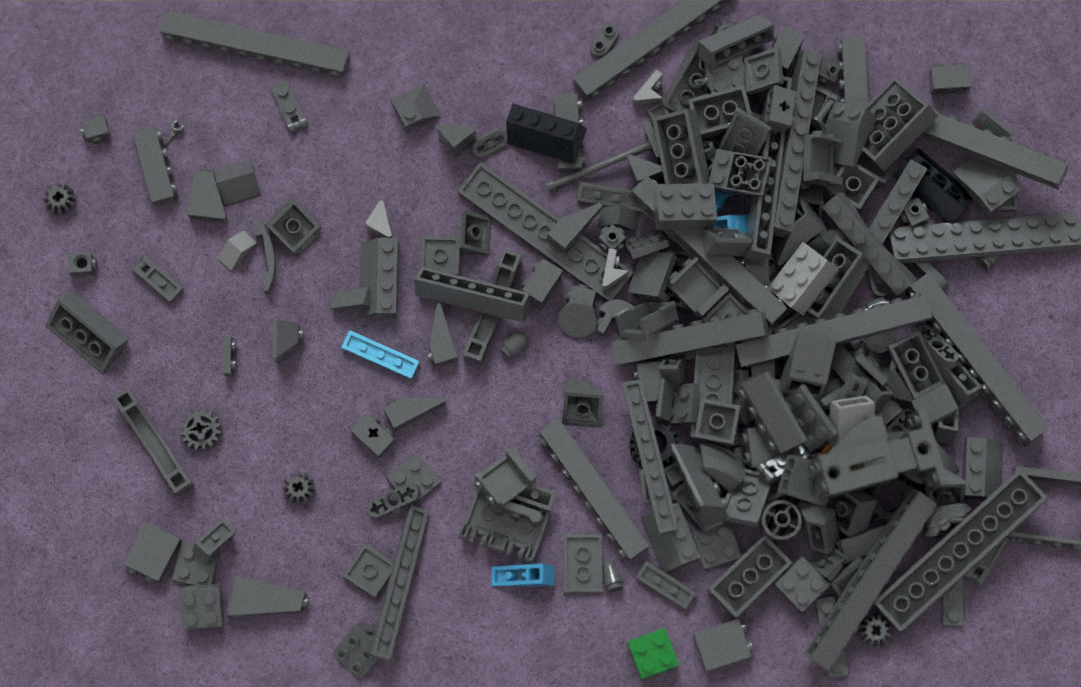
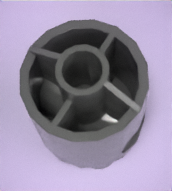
[759,500,802,544]

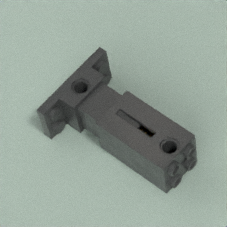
[808,407,949,501]

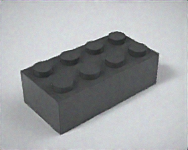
[652,109,710,184]
[707,535,793,620]

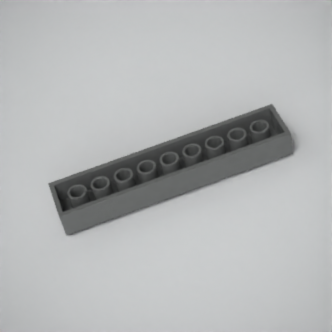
[905,272,1050,447]
[873,469,1048,634]

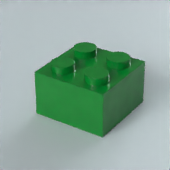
[627,628,679,680]

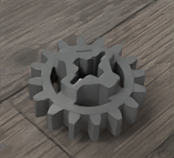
[179,408,222,451]

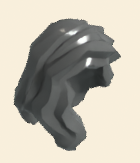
[925,503,971,538]

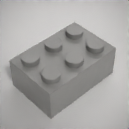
[769,242,839,315]

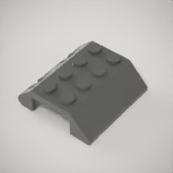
[458,467,557,563]

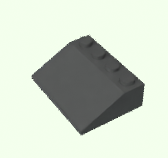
[862,76,938,171]

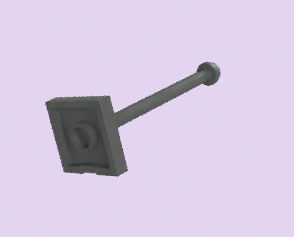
[546,120,662,192]

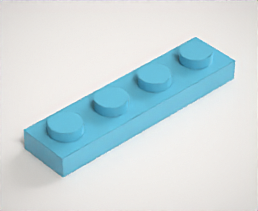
[341,330,420,380]

